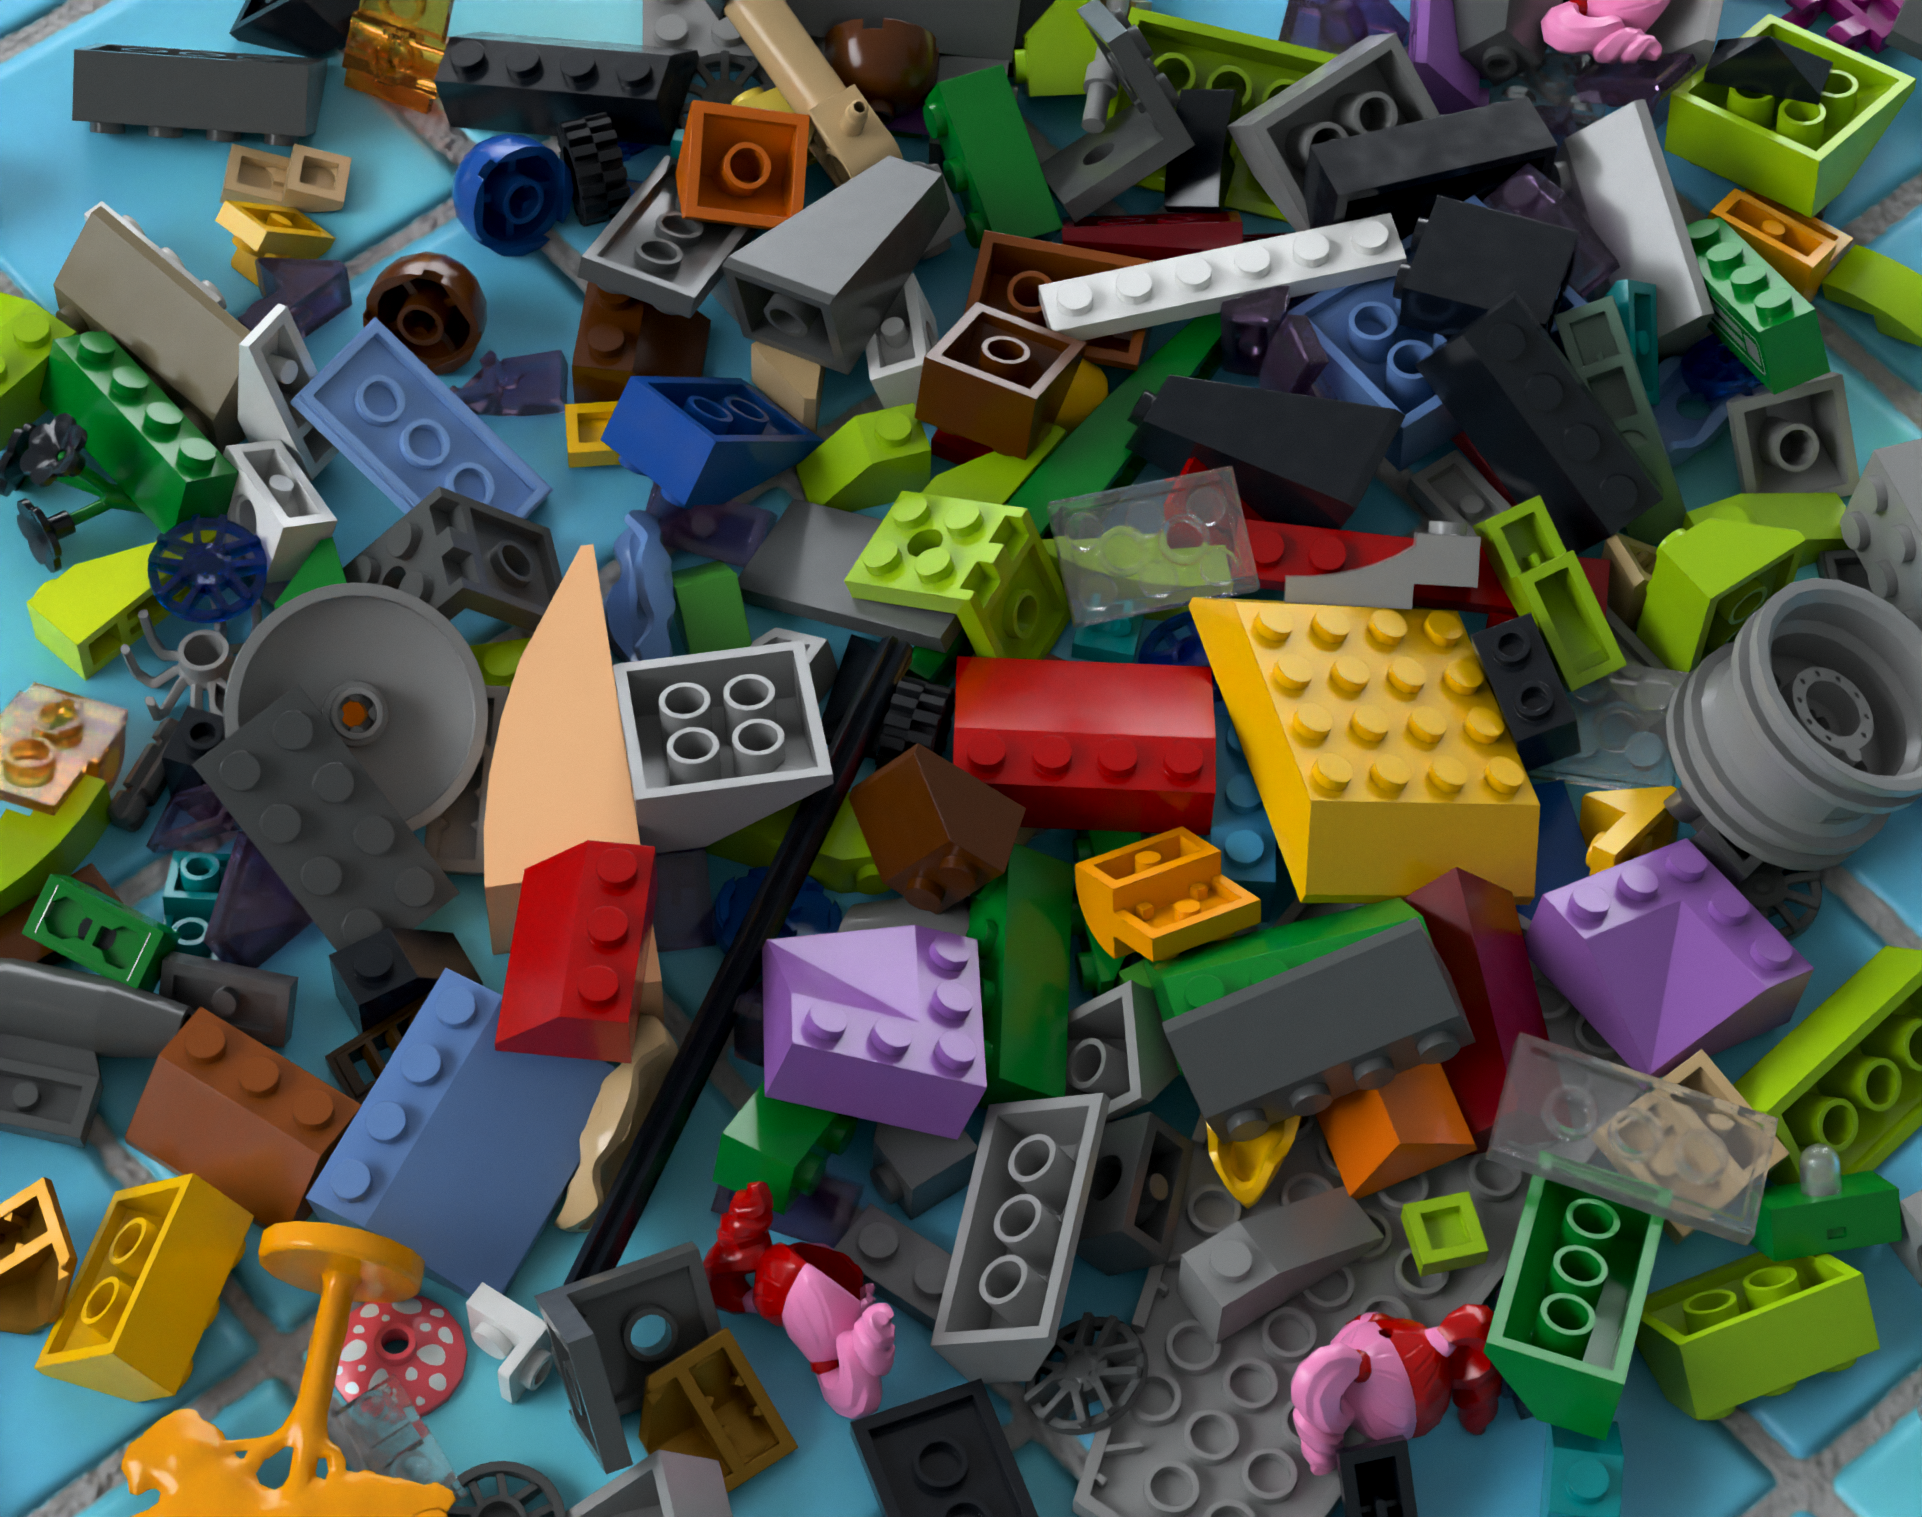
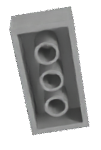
[1839,438,1922,632]

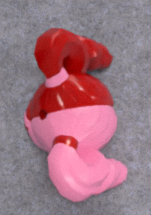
[1540,0,1672,65]
[703,1181,895,1420]
[1291,1304,1503,1476]

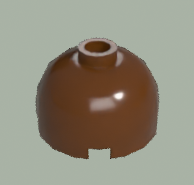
[824,18,939,125]
[363,252,487,375]

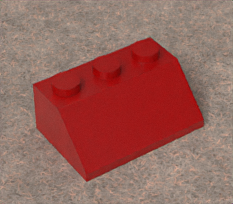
[495,840,658,1064]

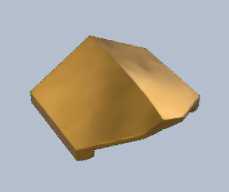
[0,1177,78,1335]
[638,1327,798,1493]

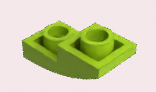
[1821,244,1922,347]

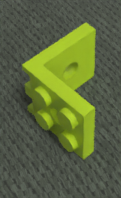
[844,490,1075,660]

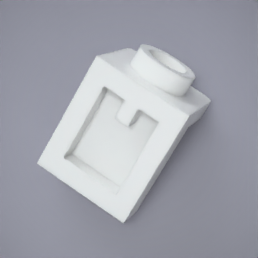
[466,1282,554,1404]

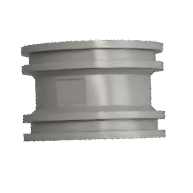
[1666,578,1922,871]

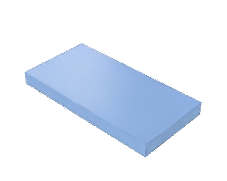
[290,317,554,519]

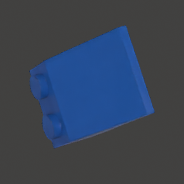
[600,376,825,509]

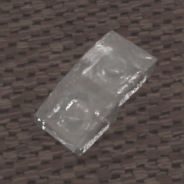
[335,1374,469,1505]

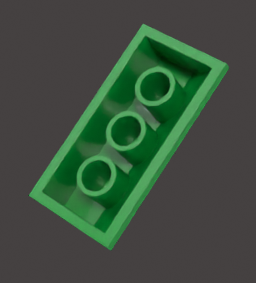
[1144,897,1433,1076]
[1483,1153,1671,1441]

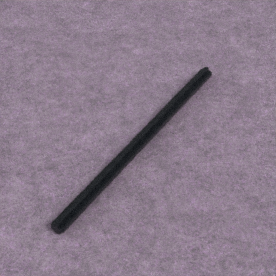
[564,636,913,1285]

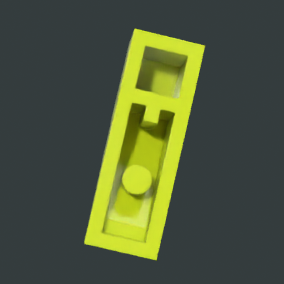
[26,526,226,681]

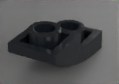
[1164,89,1243,213]

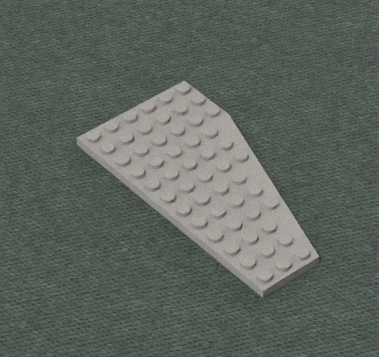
[1072,896,1651,1517]

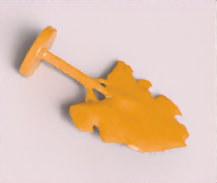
[121,1221,456,1517]

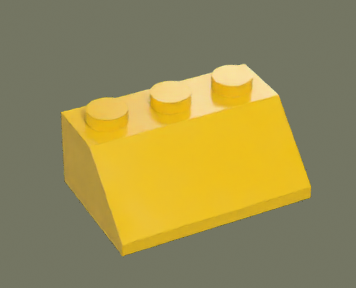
[34,1173,254,1403]

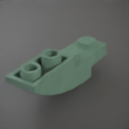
[1554,295,1687,546]

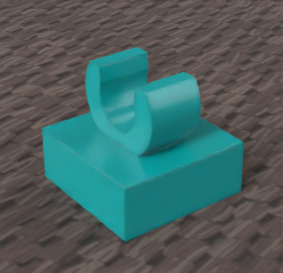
[1071,593,1146,664]

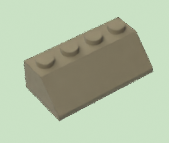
[53,206,251,455]

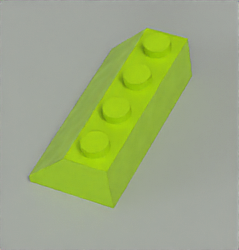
[1733,945,1922,1186]

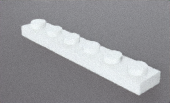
[1038,213,1407,341]

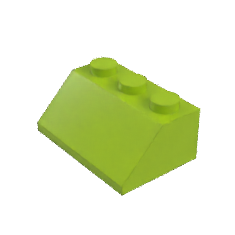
[1636,518,1807,681]
[1635,1251,1880,1421]

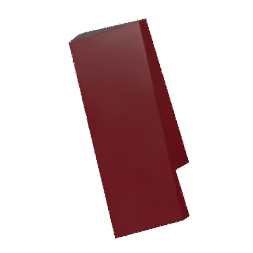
[1062,211,1302,308]
[1402,867,1573,1156]

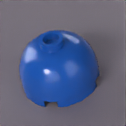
[452,134,574,256]

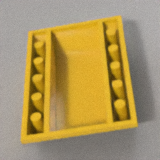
[1188,597,1540,905]

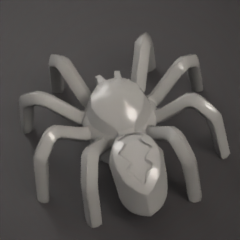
[120,582,263,721]

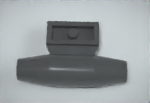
[0,958,194,1148]

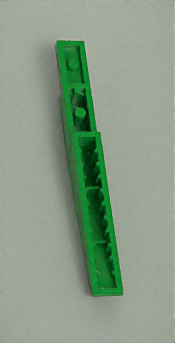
[905,303,1264,687]

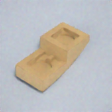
[220,143,352,213]

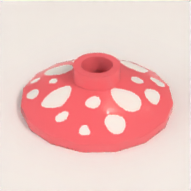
[334,1295,468,1422]

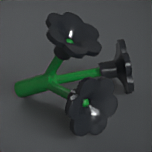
[0,413,144,573]

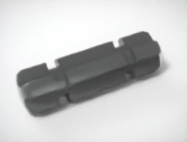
[107,718,179,832]

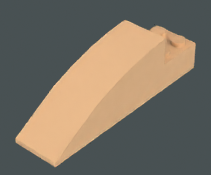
[483,544,665,1026]

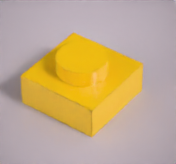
[564,401,621,468]

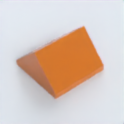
[675,100,810,230]
[1315,1063,1477,1200]

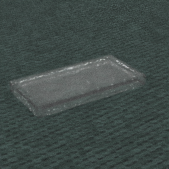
[1485,1032,1779,1246]

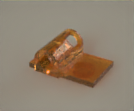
[342,0,454,114]
[0,682,128,816]

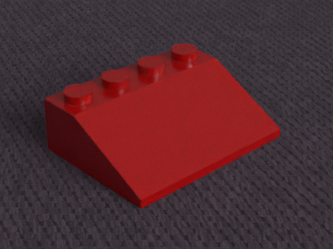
[953,656,1216,835]

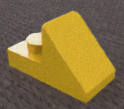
[215,200,336,294]
[1579,786,1679,876]

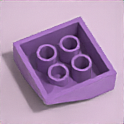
[1524,838,1815,1084]
[762,925,987,1140]

